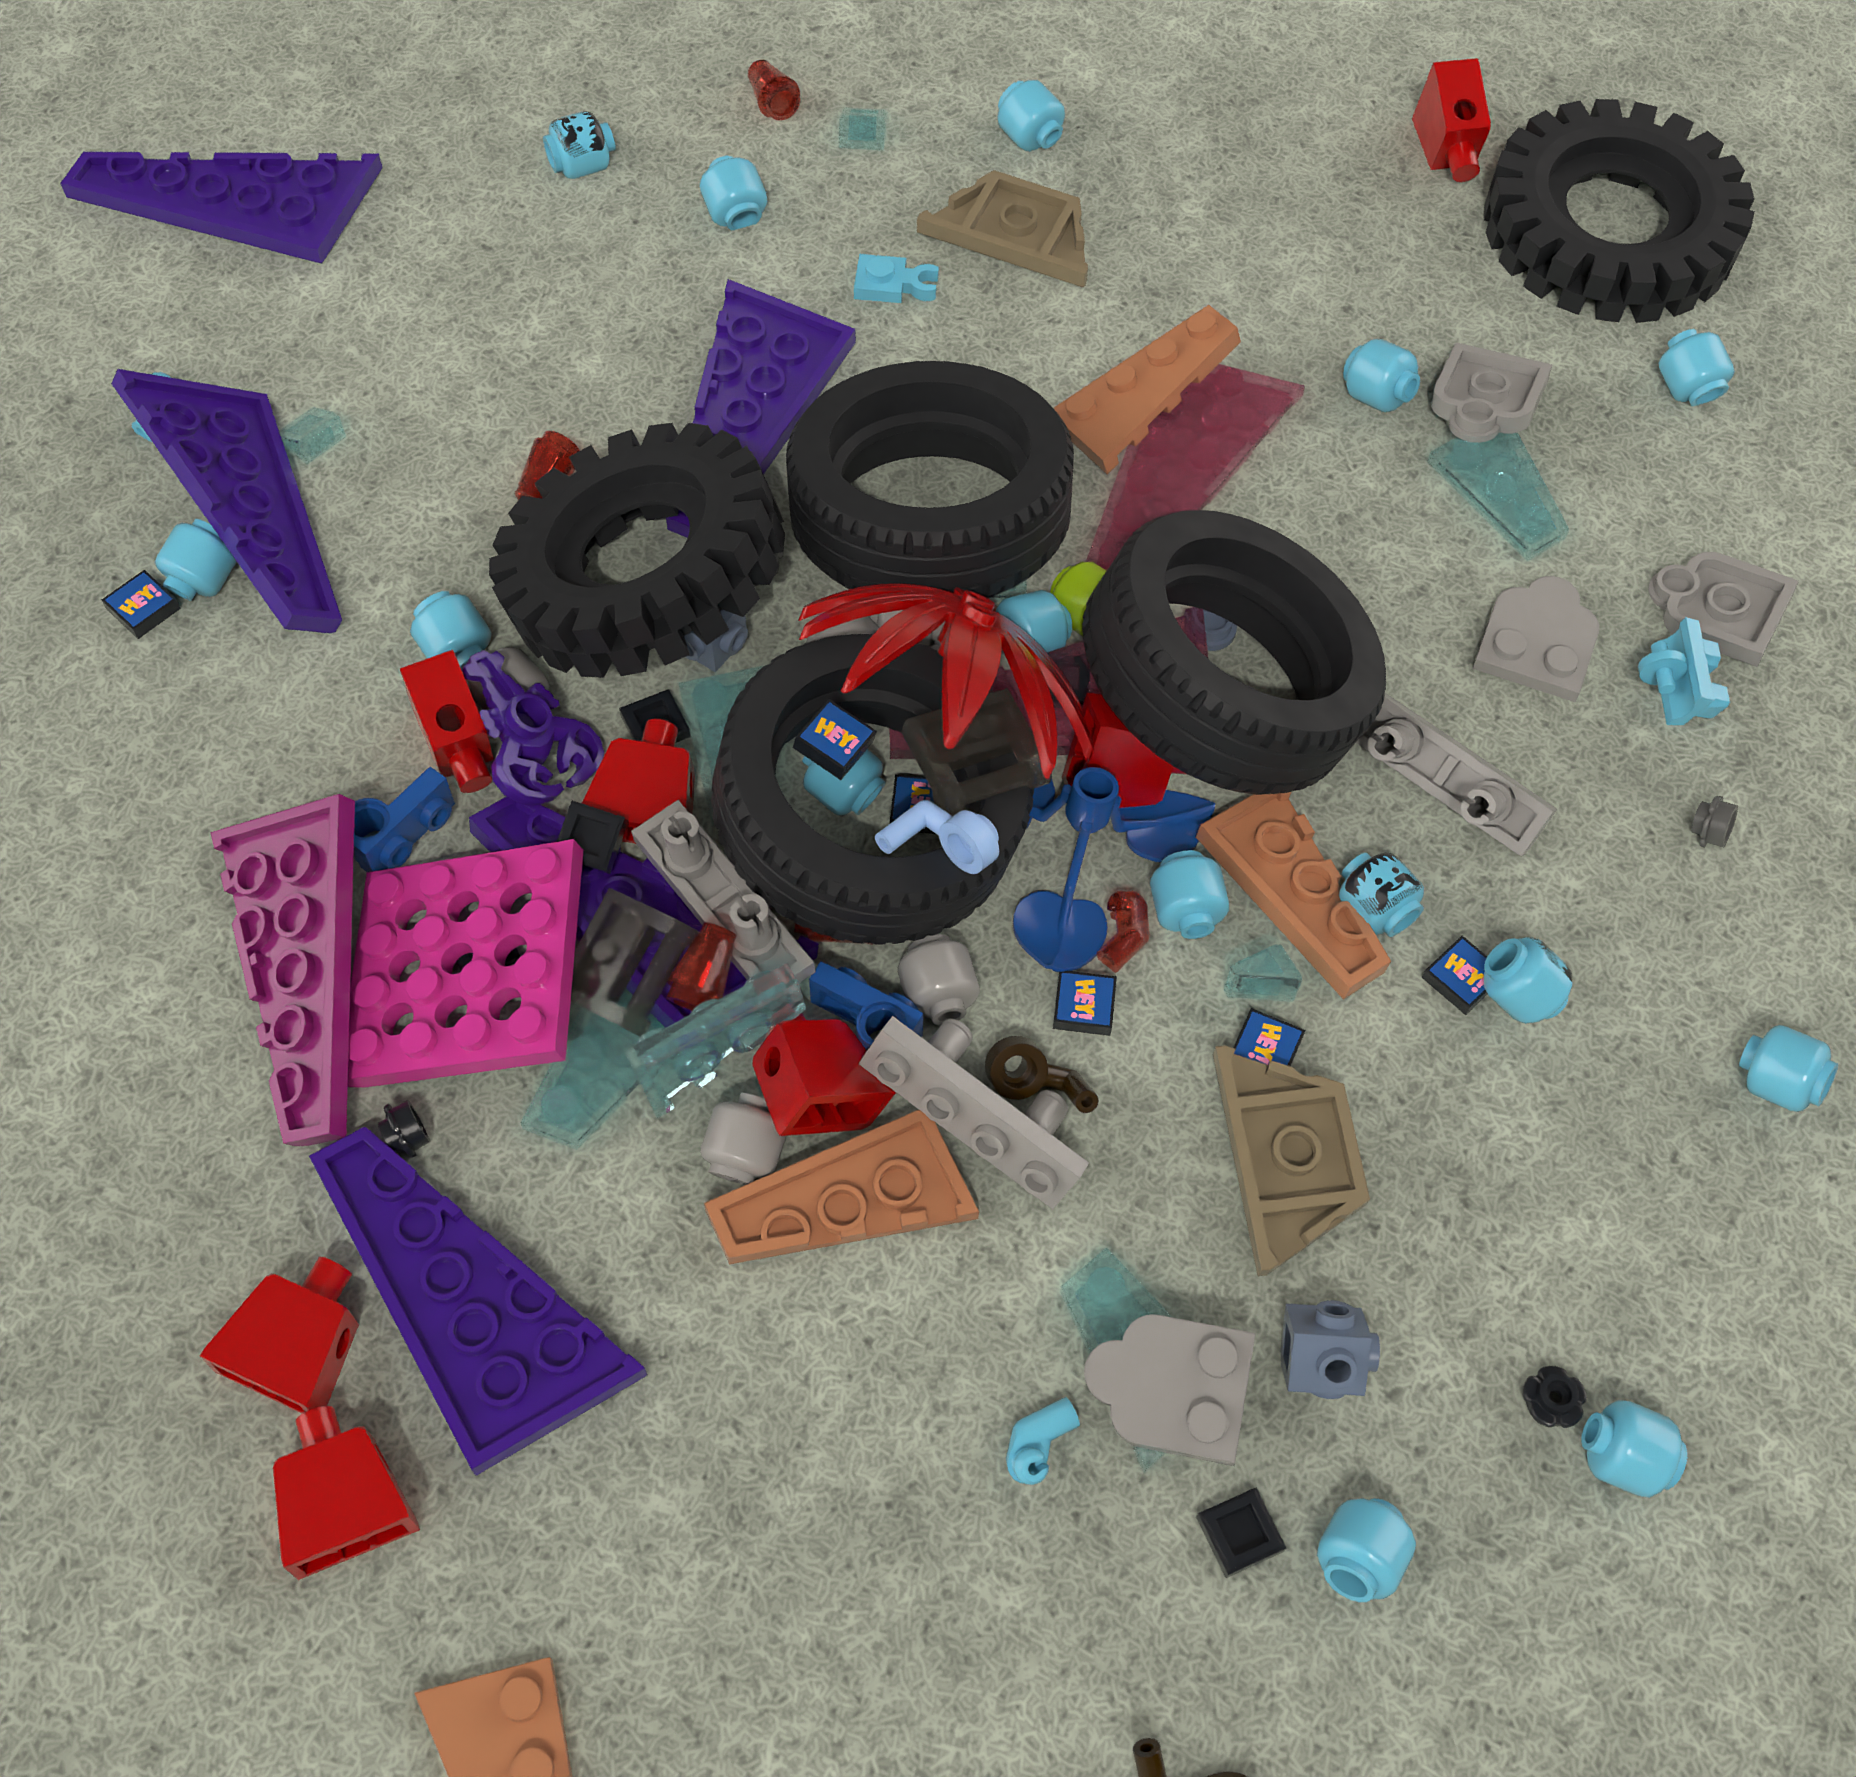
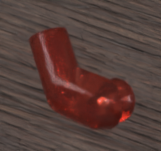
[1096,890,1150,973]

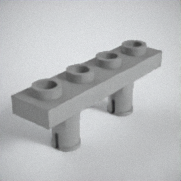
[1356,693,1558,857]
[631,800,816,1005]
[859,1016,1089,1209]

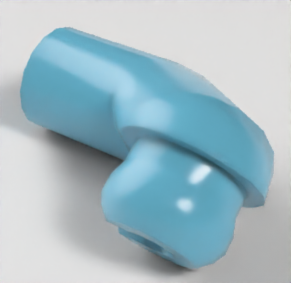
[1006,1397,1080,1485]

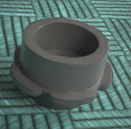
[1691,796,1738,848]

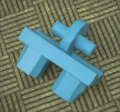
[1638,617,1730,725]

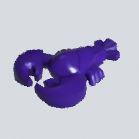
[462,650,604,806]

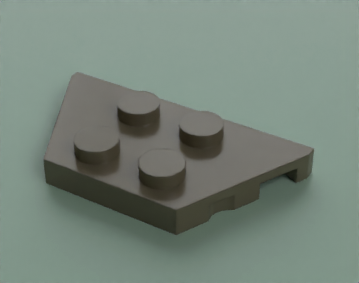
[917,170,1088,288]
[1213,1045,1370,1276]

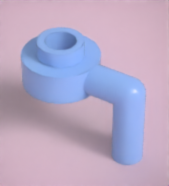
[875,800,999,874]

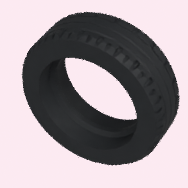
[786,361,1074,598]
[1082,510,1386,795]
[711,634,1034,944]

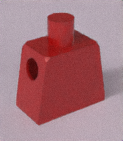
[1412,58,1491,182]
[400,650,494,793]
[1062,693,1188,808]
[582,719,695,844]
[752,1001,896,1136]
[200,1256,359,1414]
[273,1406,420,1580]

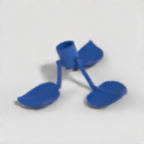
[1013,764,1215,972]

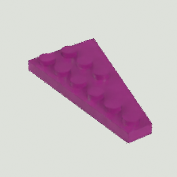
[210,794,355,1146]

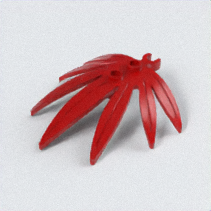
[798,584,1094,780]

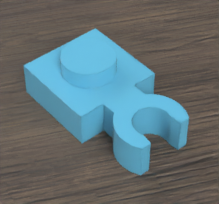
[854,254,939,303]

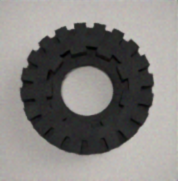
[1483,99,1755,323]
[489,423,785,678]

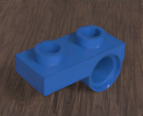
[354,767,455,872]
[809,961,923,1050]

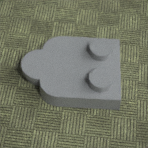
[1432,342,1552,443]
[1648,552,1799,667]
[1472,576,1599,702]
[1084,1314,1255,1467]

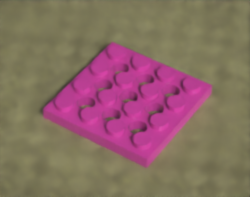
[348,839,584,1087]

